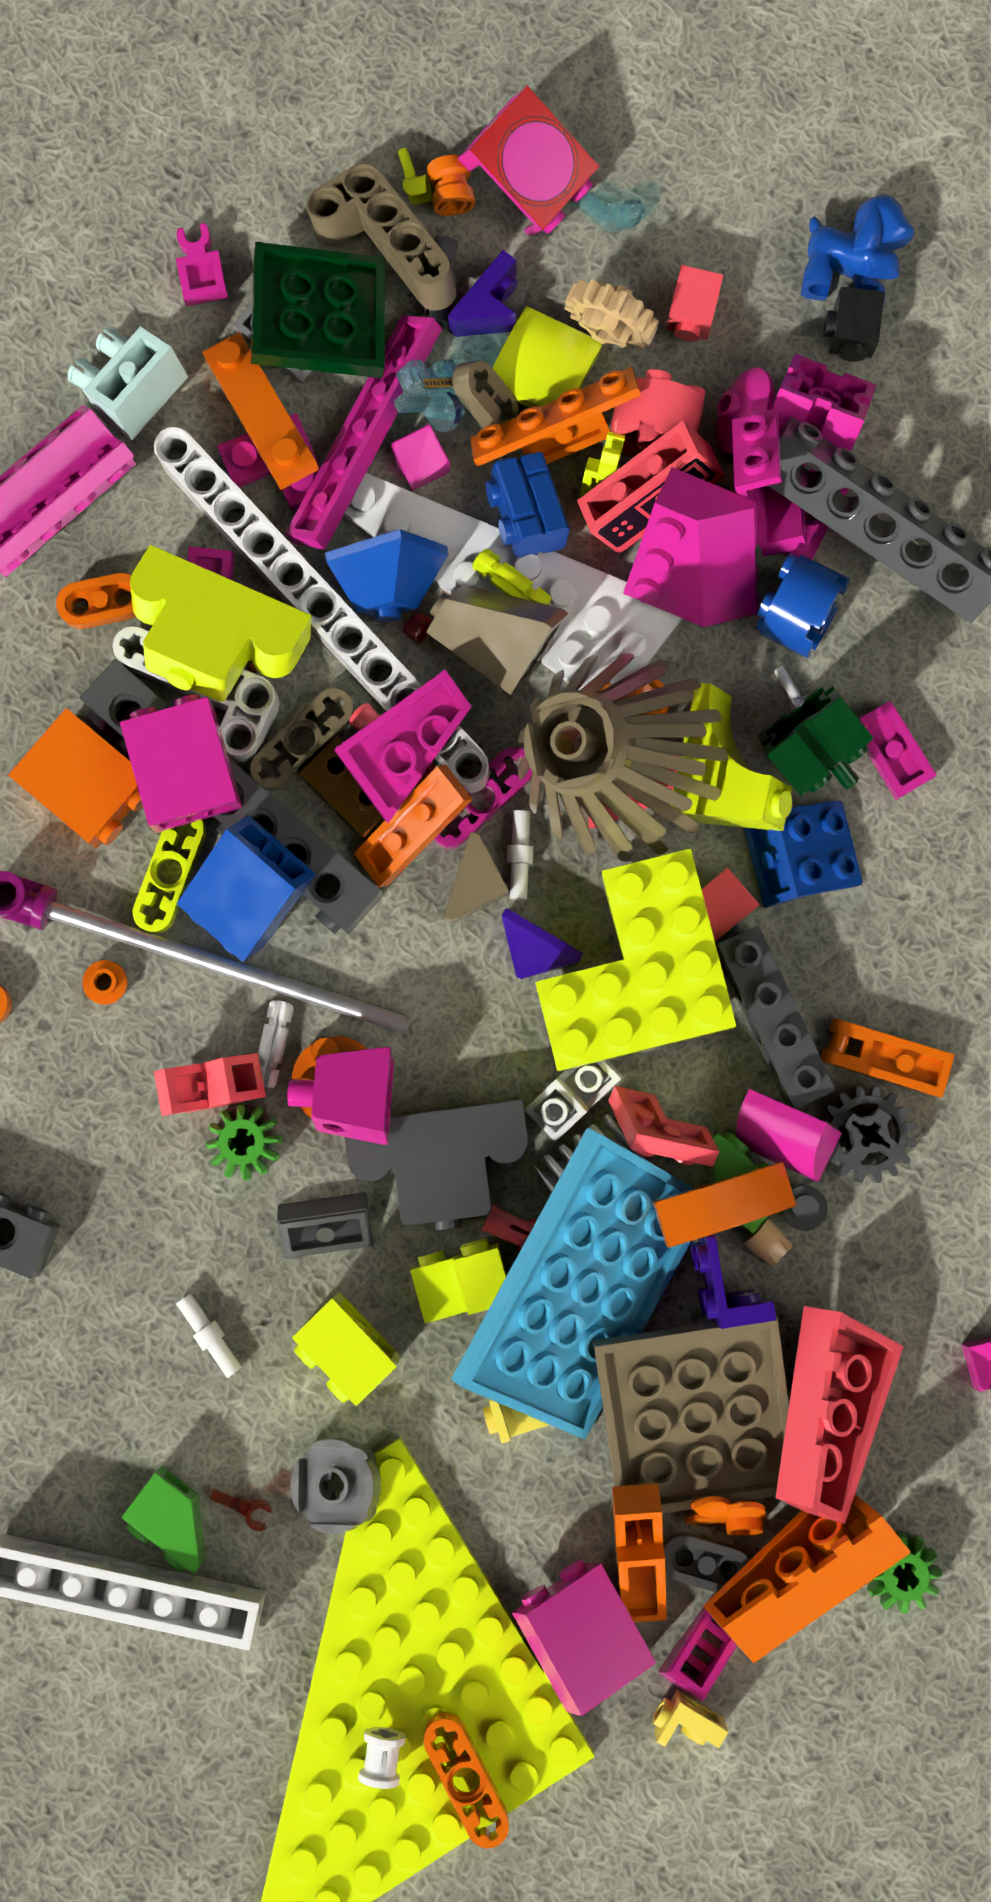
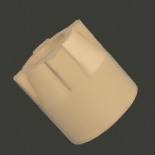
[742,1217,793,1267]

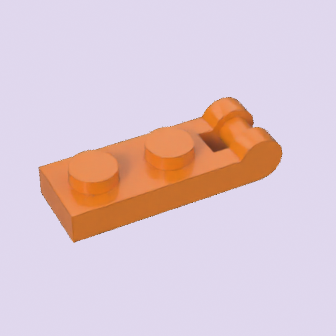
[821,1018,955,1098]

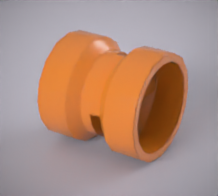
[427,154,476,216]

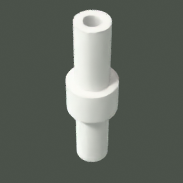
[506,810,534,900]
[176,1293,242,1378]

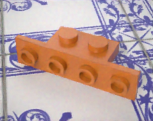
[470,367,641,467]

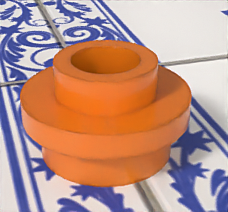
[82,960,128,1005]

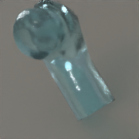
[579,191,645,233]

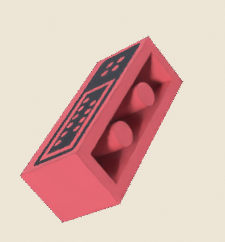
[577,420,725,554]

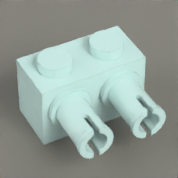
[68,326,188,440]

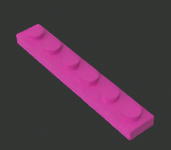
[285,315,442,550]

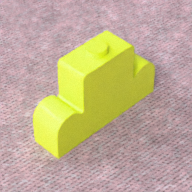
[130,545,312,702]

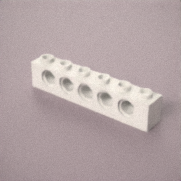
[0,1533,266,1651]

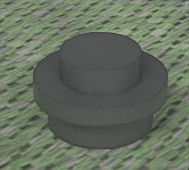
[782,1185,827,1231]

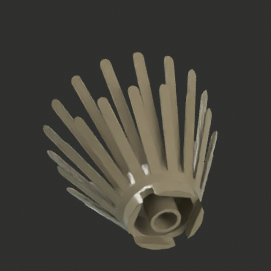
[518,653,728,862]

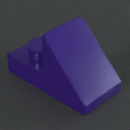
[448,250,518,337]

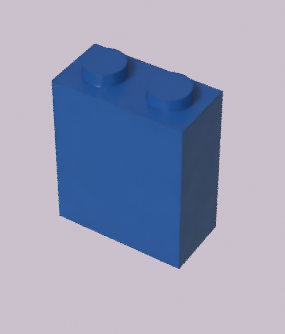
[176,815,316,962]

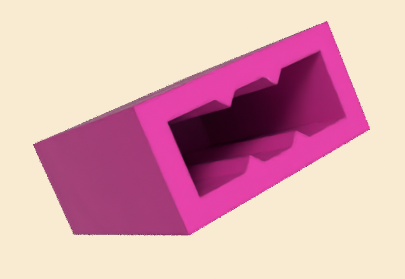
[120,695,243,833]
[512,1560,656,1716]

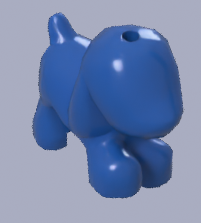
[800,194,915,304]

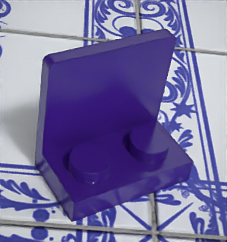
[691,1234,777,1329]

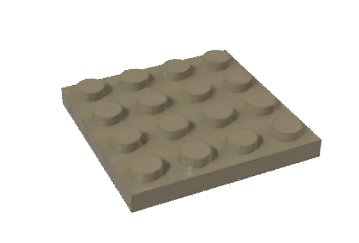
[593,1316,789,1514]

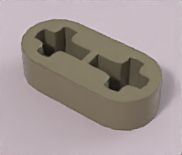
[452,360,519,428]

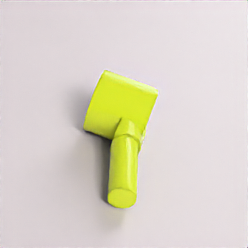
[398,148,432,205]

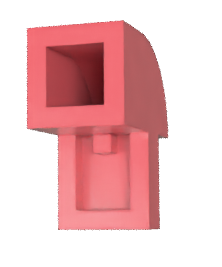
[154,1053,266,1116]

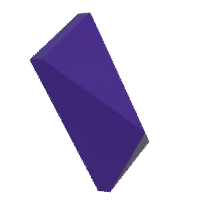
[502,908,584,979]

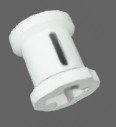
[358,1727,406,1789]

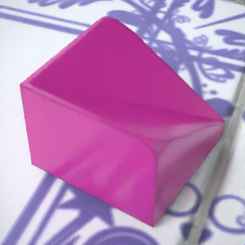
[391,424,450,491]
[961,1336,991,1392]

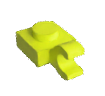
[579,431,625,499]

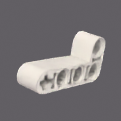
[112,626,280,763]

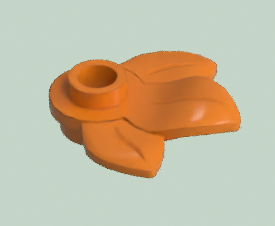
[685,1496,767,1536]

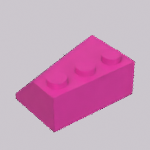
[623,467,759,627]

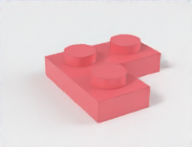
[608,1086,720,1167]

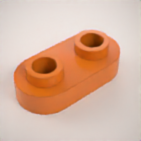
[56,573,136,629]

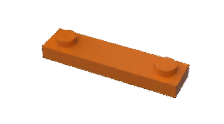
[202,332,319,490]

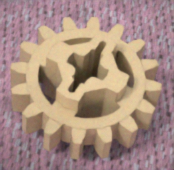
[564,279,659,349]

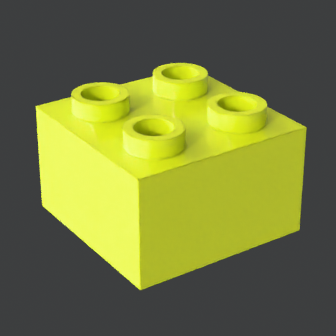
[292,1291,402,1406]

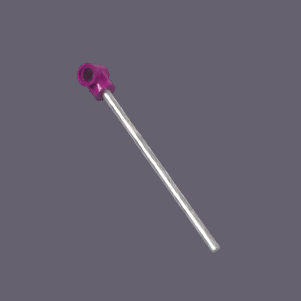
[0,871,411,1034]

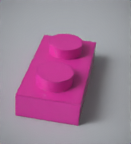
[860,701,937,800]

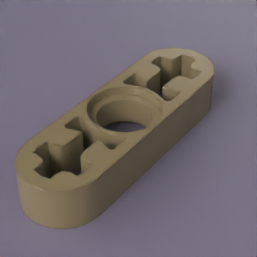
[250,688,355,791]

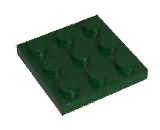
[251,242,385,378]

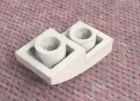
[524,1060,623,1142]

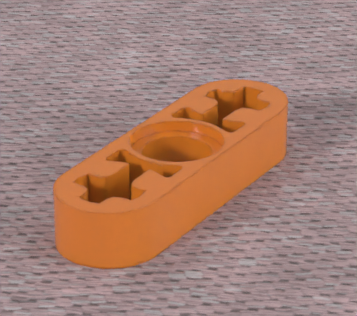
[424,1712,509,1849]

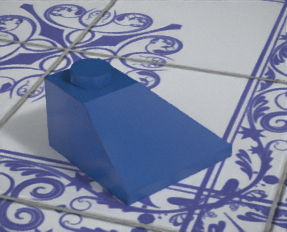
[325,529,449,623]

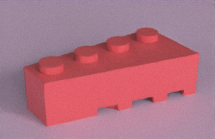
[775,1306,904,1524]

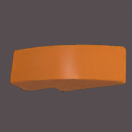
[652,1161,797,1248]
[612,1483,667,1623]

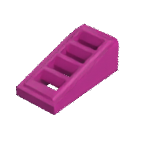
[658,1594,737,1701]

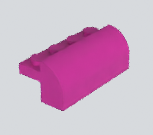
[0,404,136,578]

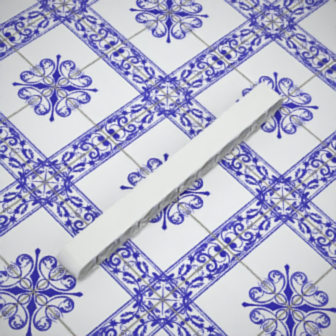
[154,427,490,793]

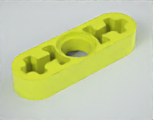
[133,820,207,934]

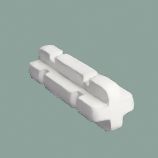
[258,1000,294,1088]

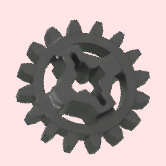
[824,1086,917,1183]

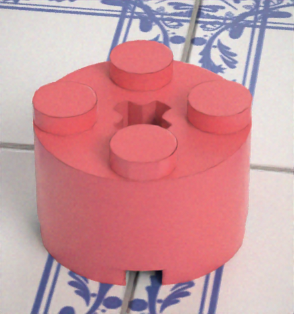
[610,369,706,457]

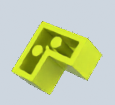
[410,1238,507,1324]

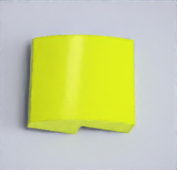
[492,306,603,408]

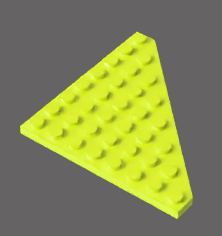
[261,1437,595,1902]

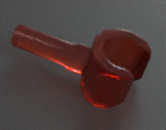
[403,613,436,644]
[210,1489,273,1532]

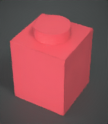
[666,265,723,342]

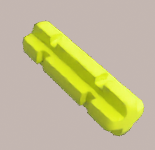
[472,548,552,605]

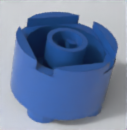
[756,553,850,659]

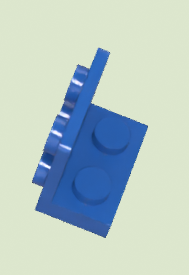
[744,800,863,908]

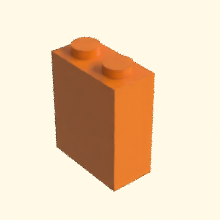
[8,708,143,849]

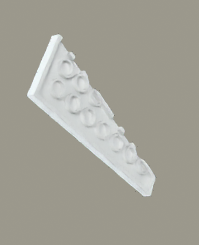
[343,473,683,690]

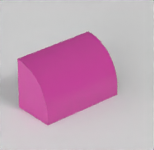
[736,1089,842,1182]

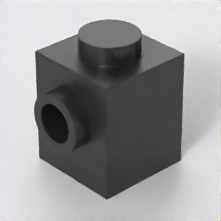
[823,286,885,362]

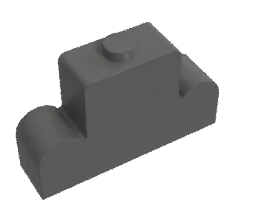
[344,1099,528,1230]

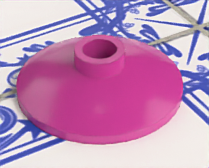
[715,367,774,455]

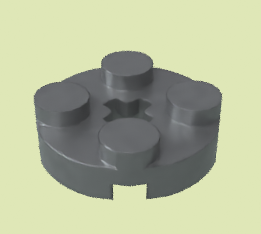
[290,1438,381,1534]

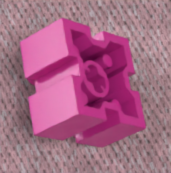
[772,353,877,467]

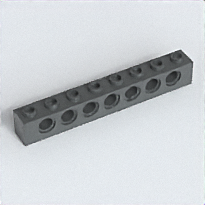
[79,659,384,935]

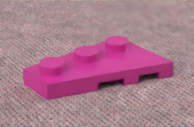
[334,670,472,824]

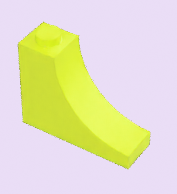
[671,683,792,831]

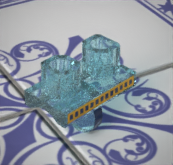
[393,359,464,432]

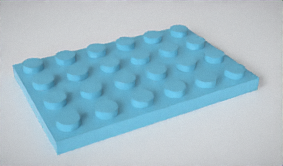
[451,1127,695,1439]

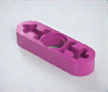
[434,747,532,849]

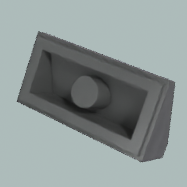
[277,1192,373,1259]

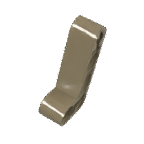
[306,163,457,311]

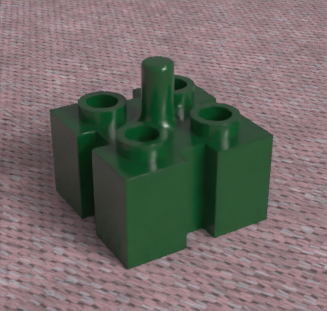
[758,680,874,796]

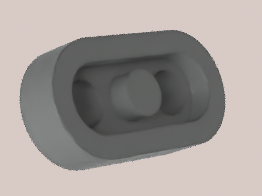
[663,1532,749,1593]

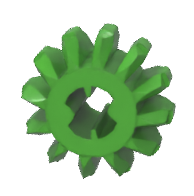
[205,1103,283,1180]
[866,1531,943,1614]

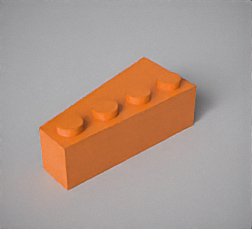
[703,1494,911,1663]

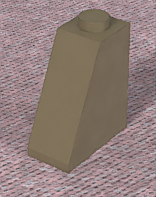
[426,585,569,695]

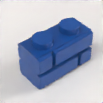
[485,452,570,558]

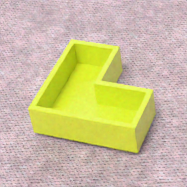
[535,848,737,1072]

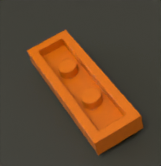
[353,765,473,887]

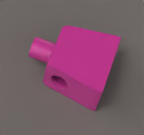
[287,1047,395,1145]

